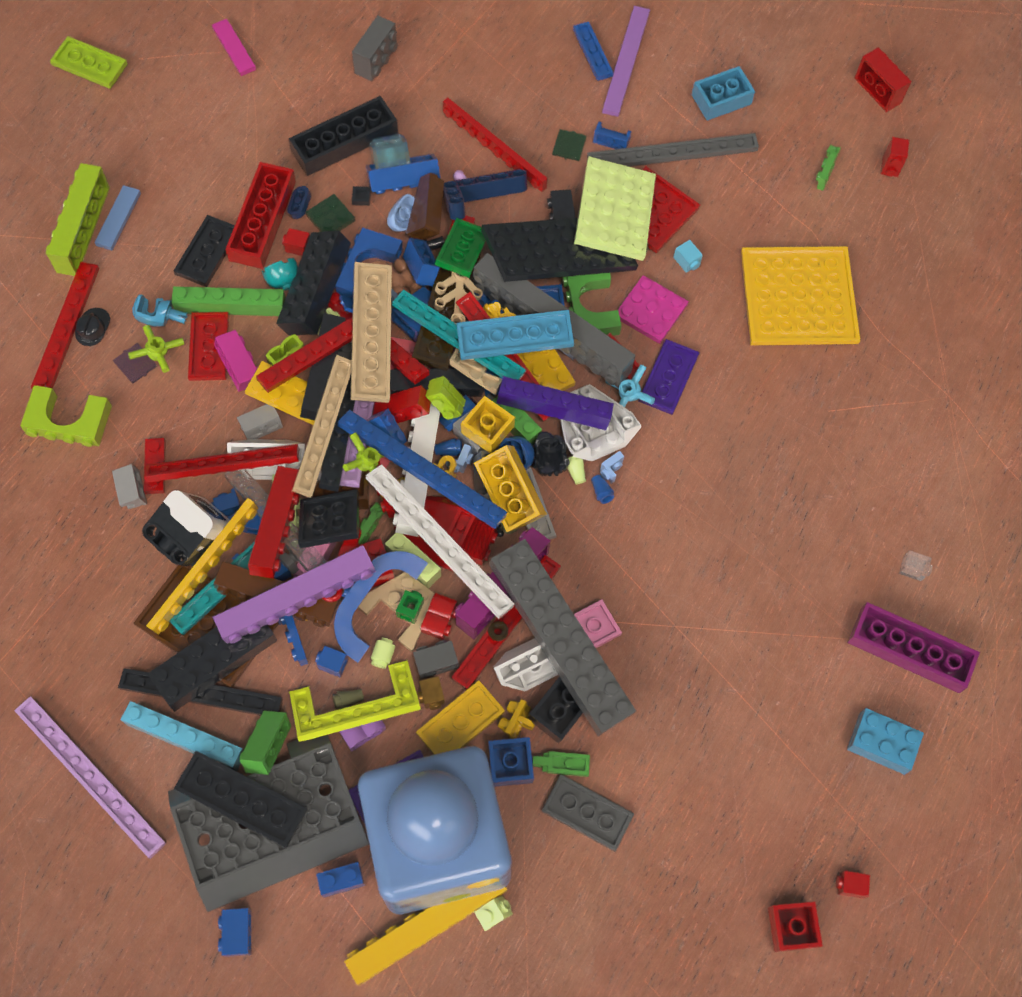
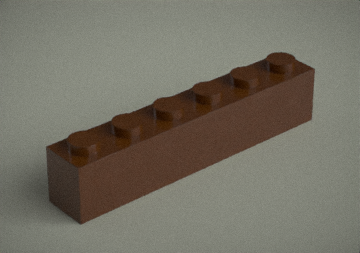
[214,561,338,628]

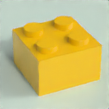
[461,396,515,454]

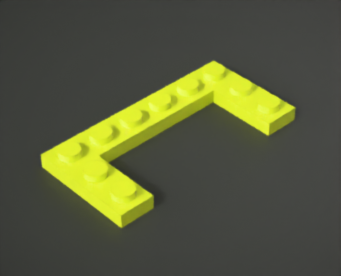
[289,660,421,742]

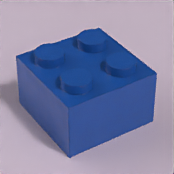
[488,737,534,787]

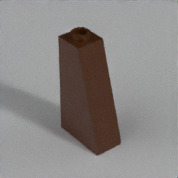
[406,173,444,240]

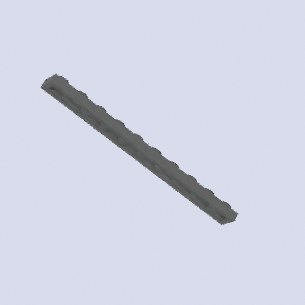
[587,133,759,167]

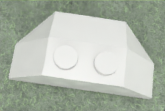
[227,439,305,480]
[493,638,558,691]

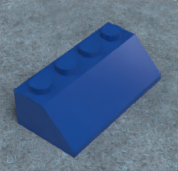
[365,154,441,194]

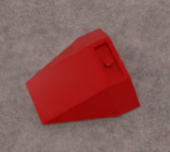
[394,496,480,572]

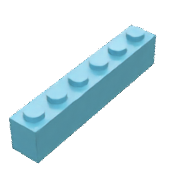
[121,701,244,772]

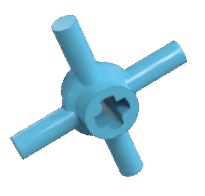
[605,364,655,407]

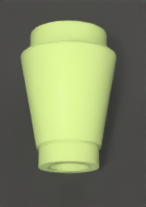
[567,456,586,485]

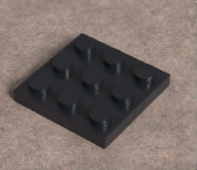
[298,489,359,549]

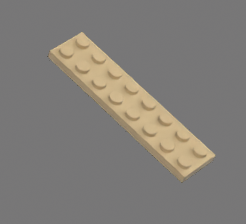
[351,262,392,403]

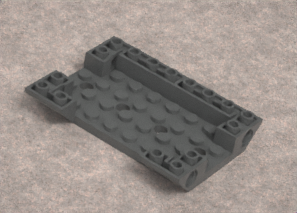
[168,735,369,912]

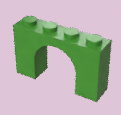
[562,273,621,336]

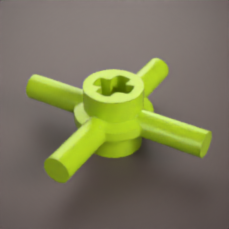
[128,325,184,373]
[343,432,384,472]

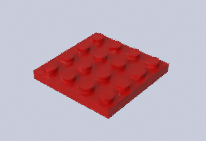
[642,166,700,254]

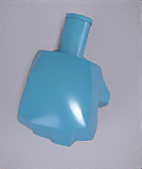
[132,294,188,327]

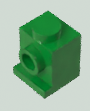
[396,590,424,624]

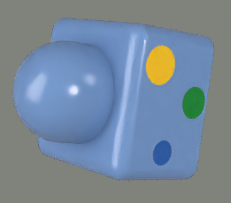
[358,746,512,914]

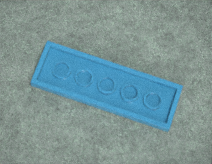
[456,310,574,360]

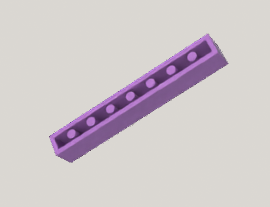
[213,545,376,643]

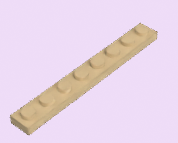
[292,355,352,498]

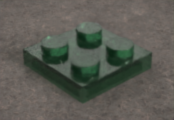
[306,194,355,232]

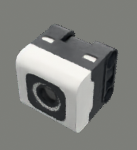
[142,490,230,567]

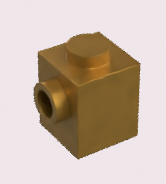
[417,676,445,710]

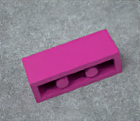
[214,330,258,392]

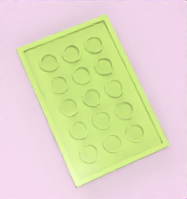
[574,156,656,261]

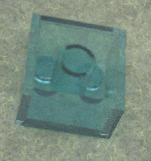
[369,135,410,169]

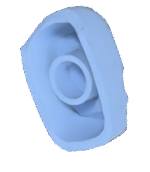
[387,194,415,232]

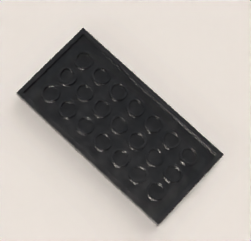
[481,218,638,282]

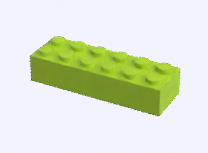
[46,163,110,276]

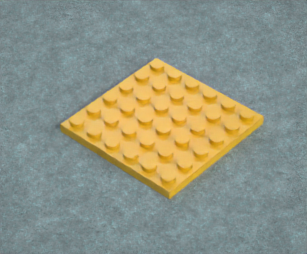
[741,247,860,345]

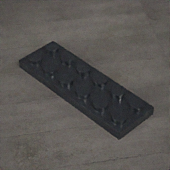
[174,751,308,848]

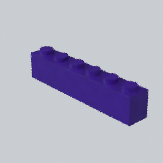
[496,376,614,430]

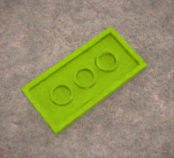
[50,36,128,89]

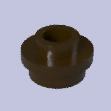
[488,621,508,641]

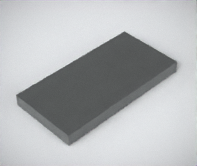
[541,774,634,852]

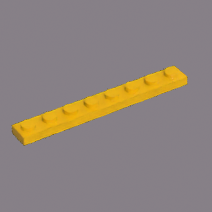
[146,498,258,635]

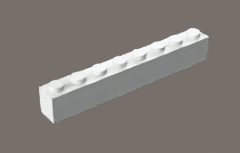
[393,403,440,537]

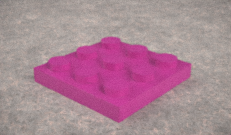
[618,275,689,344]

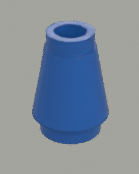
[434,438,463,456]
[591,475,614,504]

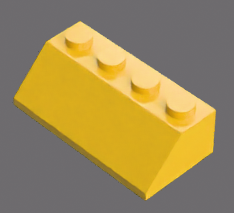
[474,445,547,532]

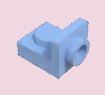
[600,451,624,484]

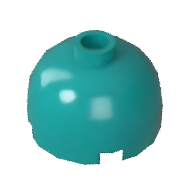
[262,258,298,291]

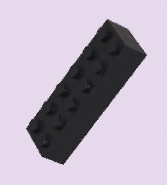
[288,95,398,176]
[276,230,351,336]
[148,625,277,712]

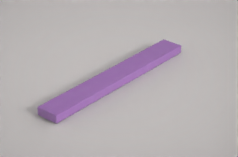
[602,6,650,117]

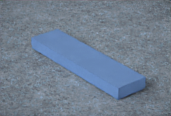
[94,185,141,251]

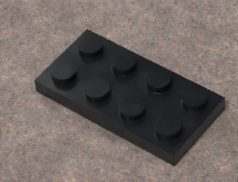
[174,215,235,287]

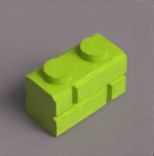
[425,376,466,420]

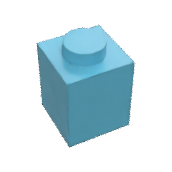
[673,240,703,273]

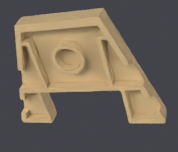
[449,348,502,395]
[358,572,434,652]

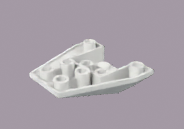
[561,384,641,461]

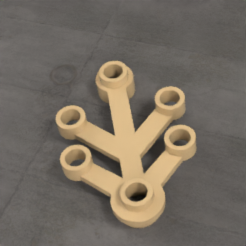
[434,272,483,323]

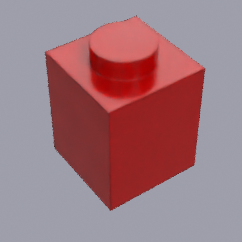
[282,228,310,256]
[836,871,870,899]

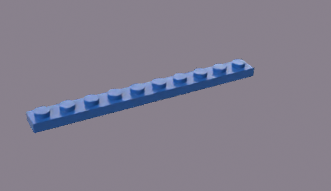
[337,410,507,529]

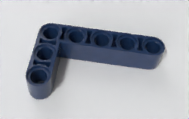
[443,169,528,220]

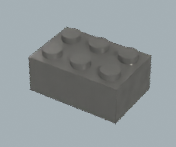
[352,15,398,81]

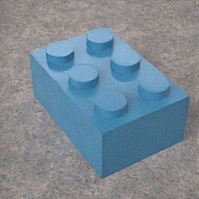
[692,66,755,121]
[847,708,924,775]

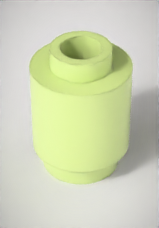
[371,638,396,669]

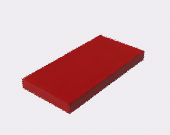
[188,312,229,381]

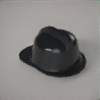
[75,308,110,346]

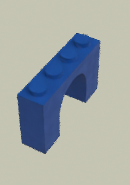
[335,227,403,299]

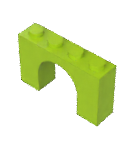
[20,385,112,447]

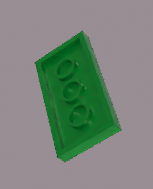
[435,218,486,278]

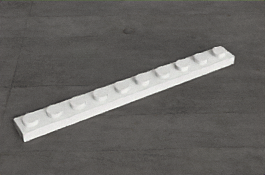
[366,464,514,619]

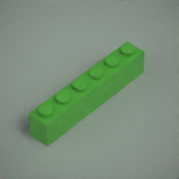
[171,286,286,316]

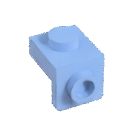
[446,444,474,473]

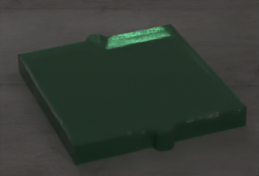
[552,129,587,162]

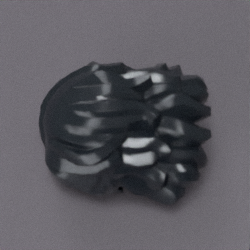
[533,432,570,476]

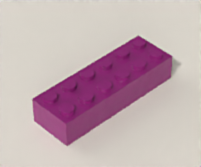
[455,527,550,640]
[847,602,980,694]

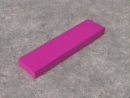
[212,19,256,76]

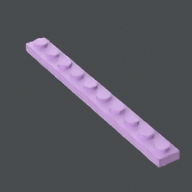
[14,696,167,859]

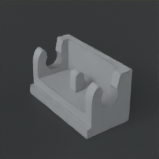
[237,404,283,440]
[112,464,147,509]

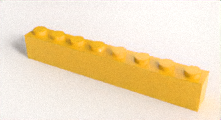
[344,887,507,986]

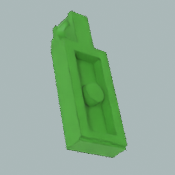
[816,145,840,190]
[358,502,385,545]
[532,751,590,777]

